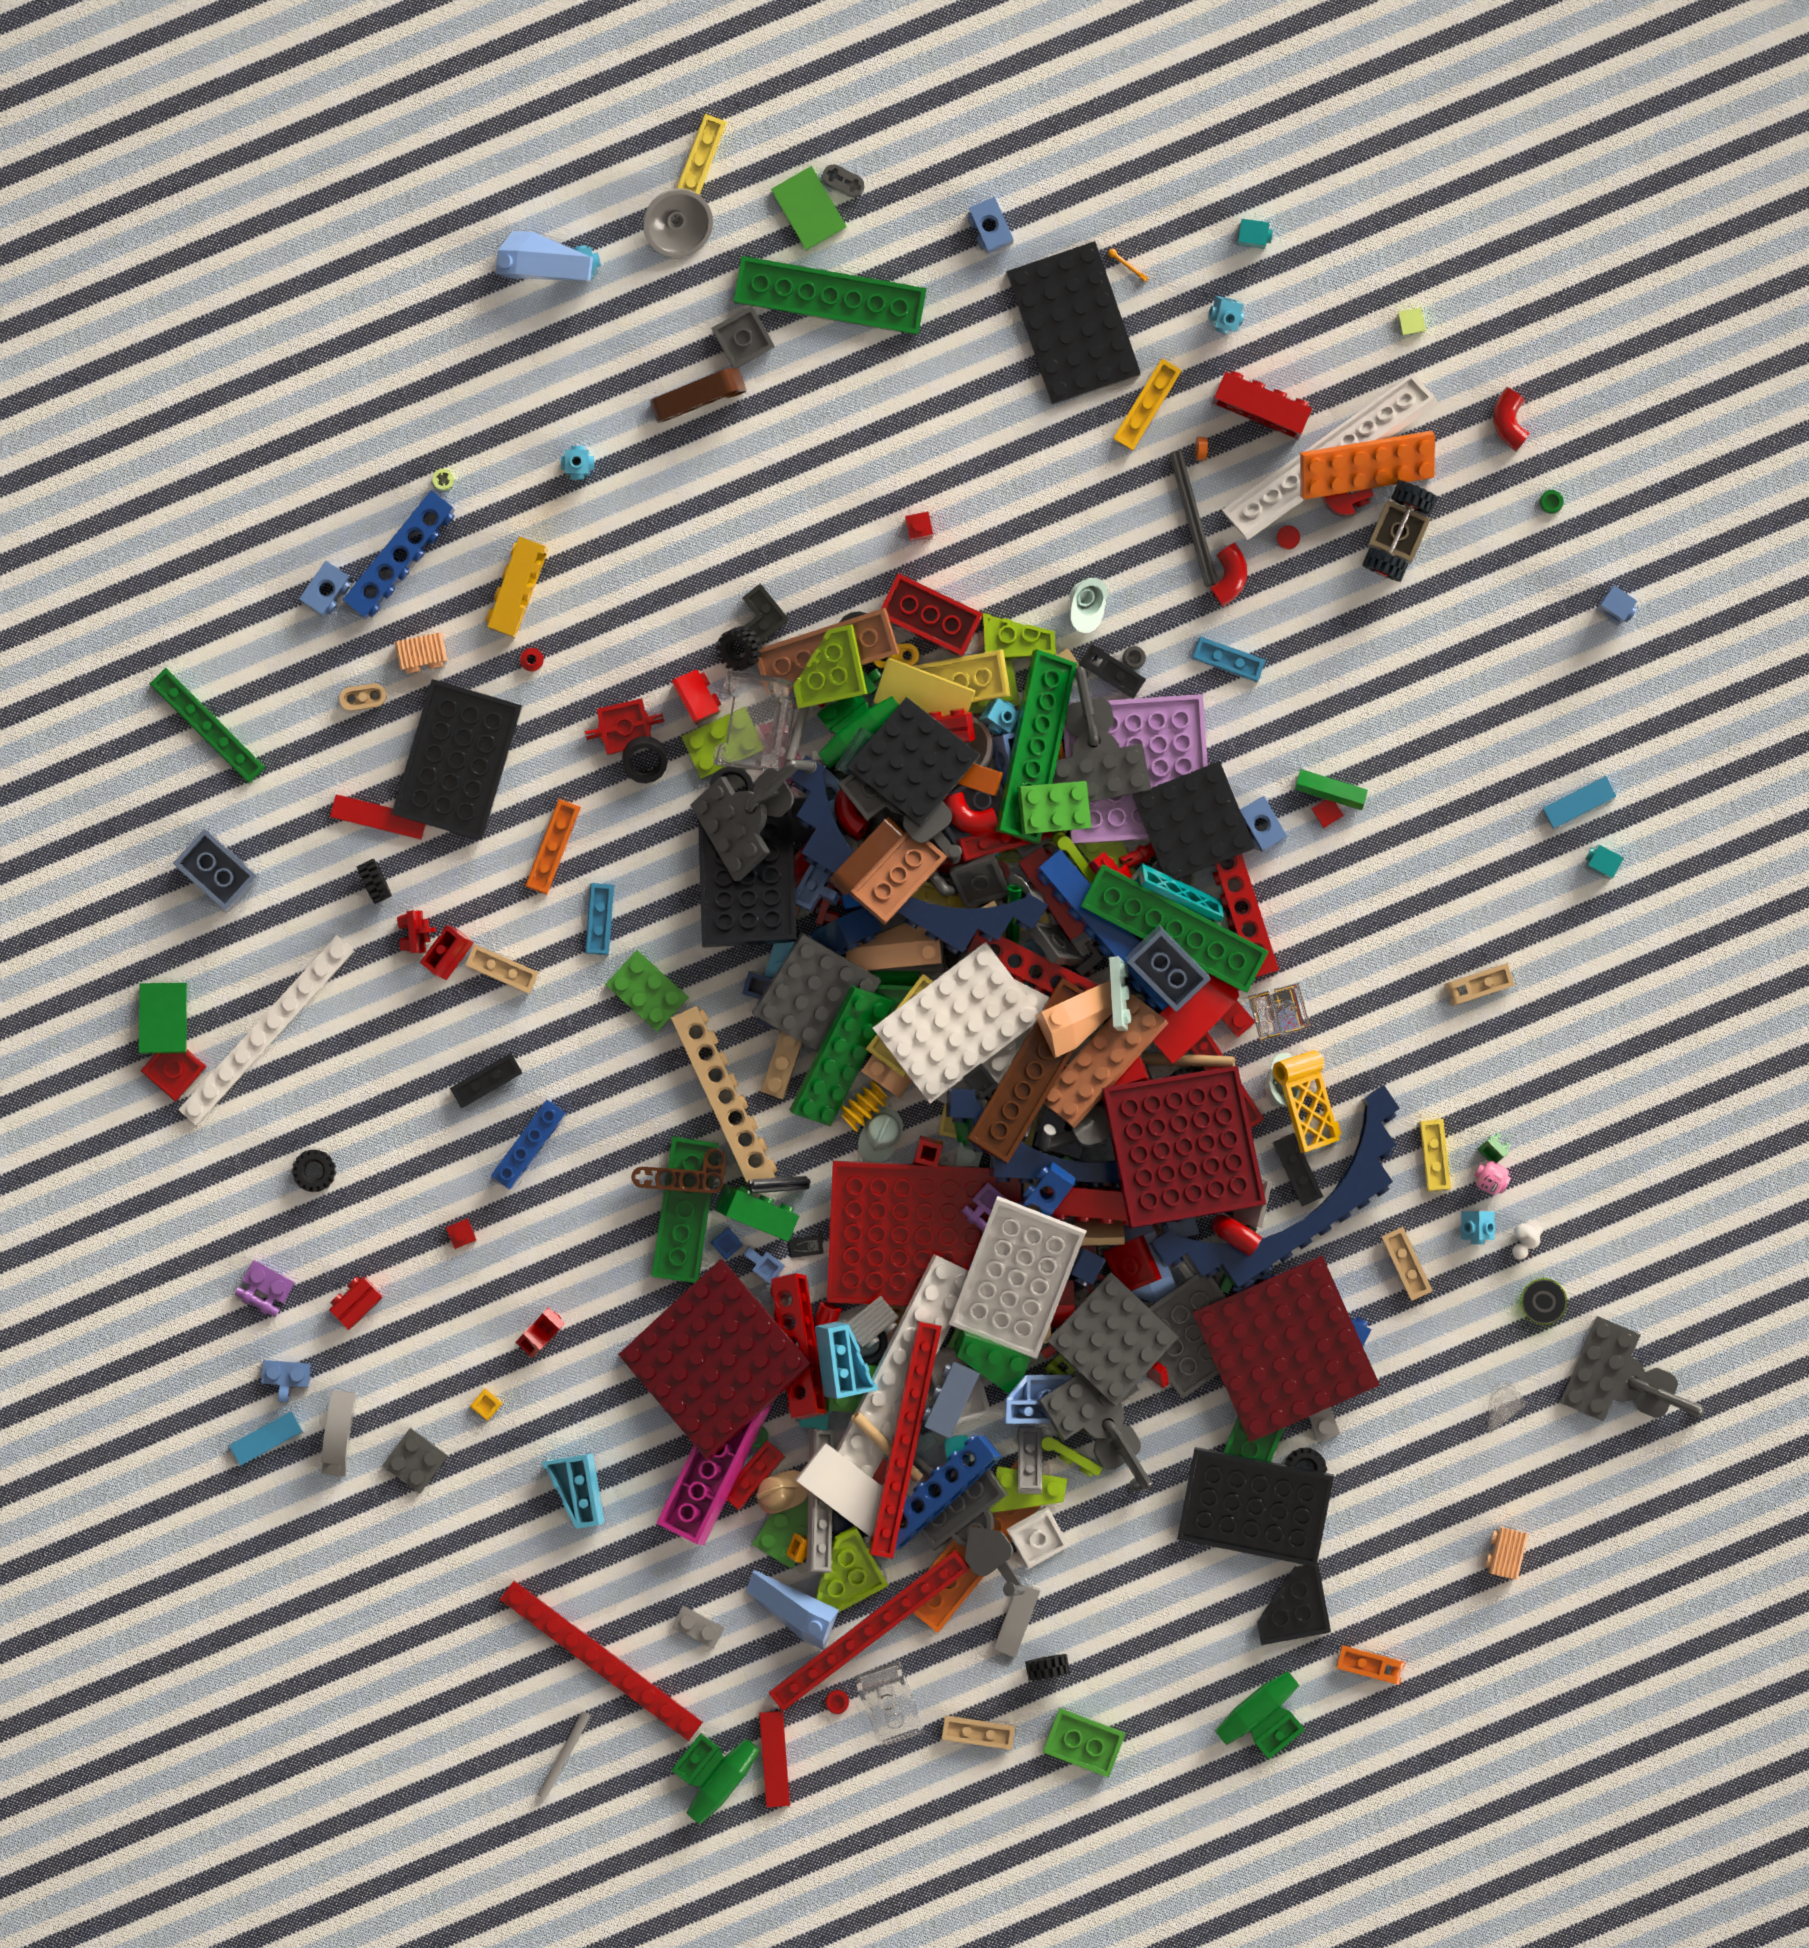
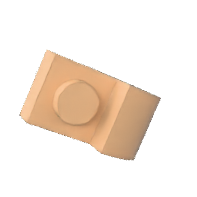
[861,1055,912,1098]

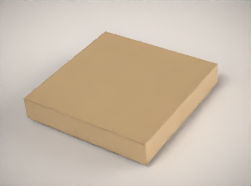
[1076,1218,1125,1246]

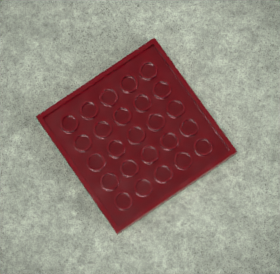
[1102,1065,1266,1229]
[1192,1255,1380,1442]
[618,1259,812,1460]

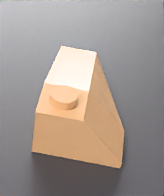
[846,923,942,971]
[1035,980,1112,1058]

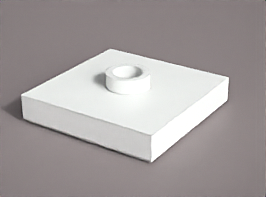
[1006,1506,1069,1569]

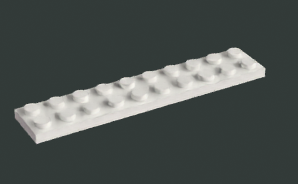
[1222,373,1438,540]
[836,1254,969,1478]

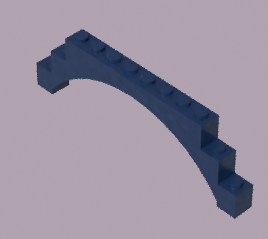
[791,755,1048,954]
[1148,1085,1400,1289]
[946,1089,1121,1188]

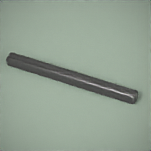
[1170,450,1217,587]

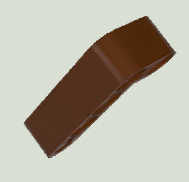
[650,368,747,423]
[828,816,905,896]
[631,1148,726,1193]

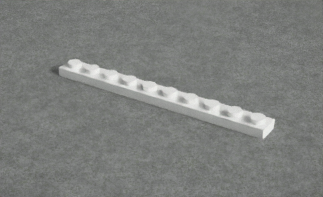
[179,935,355,1126]

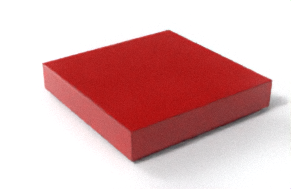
[140,1049,207,1102]
[1103,1235,1162,1291]

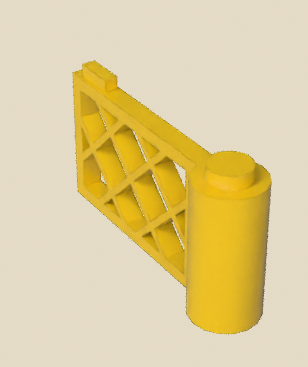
[1273,1050,1342,1153]

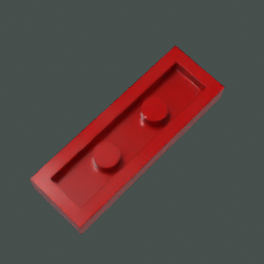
[727,1441,786,1510]

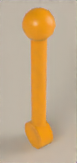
[1108,249,1149,282]

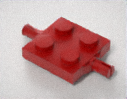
[585,698,665,755]

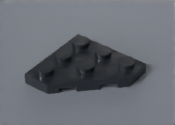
[1257,1562,1331,1645]

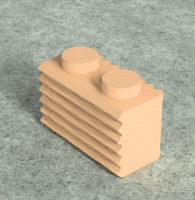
[395,632,448,674]
[1485,1526,1528,1580]

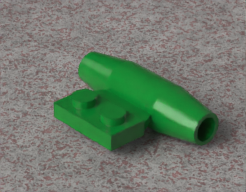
[817,695,899,769]
[1214,1671,1305,1759]
[672,1733,760,1824]

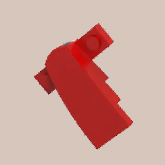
[1152,972,1256,1065]

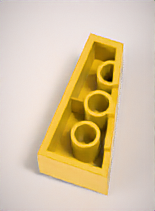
[485,536,548,638]

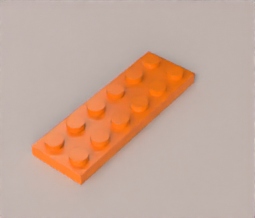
[1300,431,1435,500]

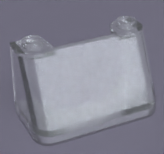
[713,671,796,773]

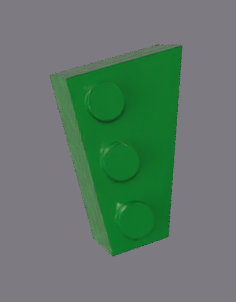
[714,1184,799,1242]
[954,1330,1031,1394]

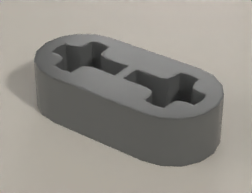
[823,164,865,198]

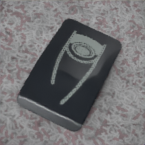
[788,1235,824,1258]

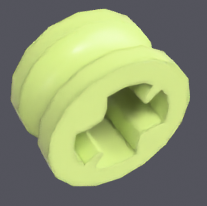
[433,469,454,491]

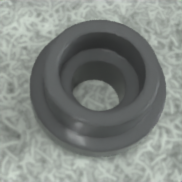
[1122,646,1146,670]

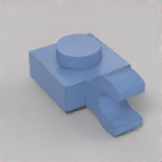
[743,1246,785,1285]

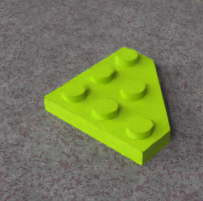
[793,624,867,709]
[814,1526,889,1613]

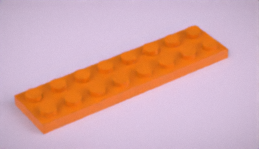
[913,1459,1041,1633]

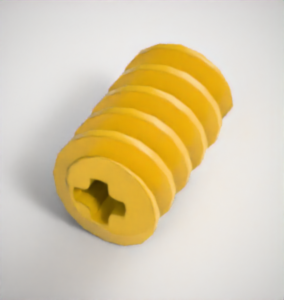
[841,1080,890,1132]

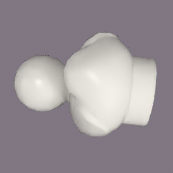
[1512,1219,1543,1260]

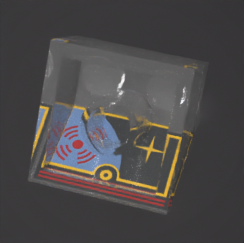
[1248,982,1311,1041]

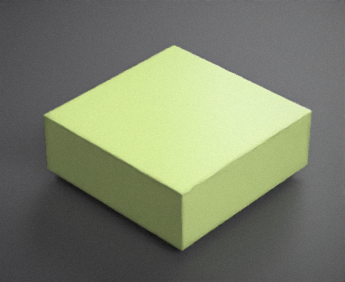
[1398,307,1426,336]

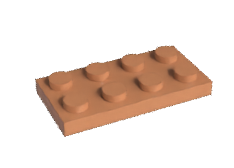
[849,832,947,925]

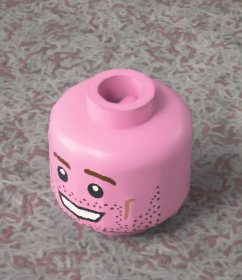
[1474,1161,1511,1196]

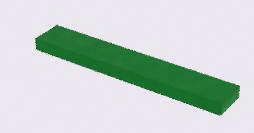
[150,668,266,784]

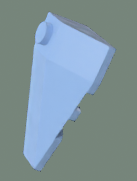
[495,231,593,281]
[746,1570,839,1650]

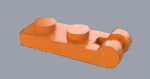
[1336,1645,1406,1685]

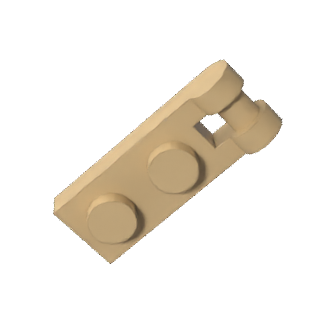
[1444,963,1515,1006]

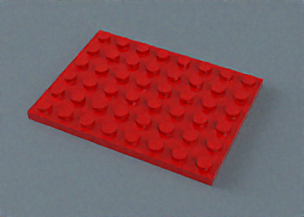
[827,1161,1021,1306]

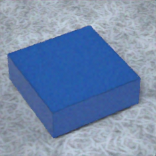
[711,1227,744,1260]

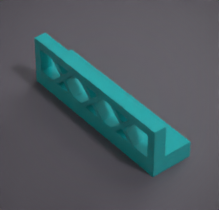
[1131,864,1224,922]

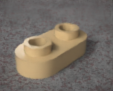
[339,683,387,711]

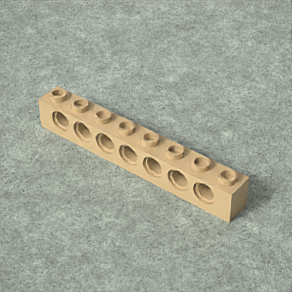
[671,1006,778,1184]

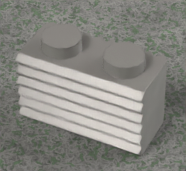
[847,1296,899,1349]

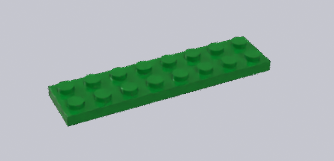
[733,256,927,335]
[995,649,1077,844]
[1080,864,1269,993]

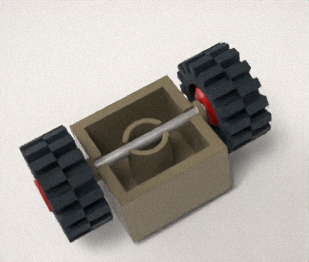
[1362,480,1437,582]

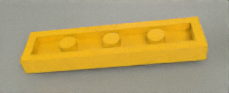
[1113,358,1182,451]

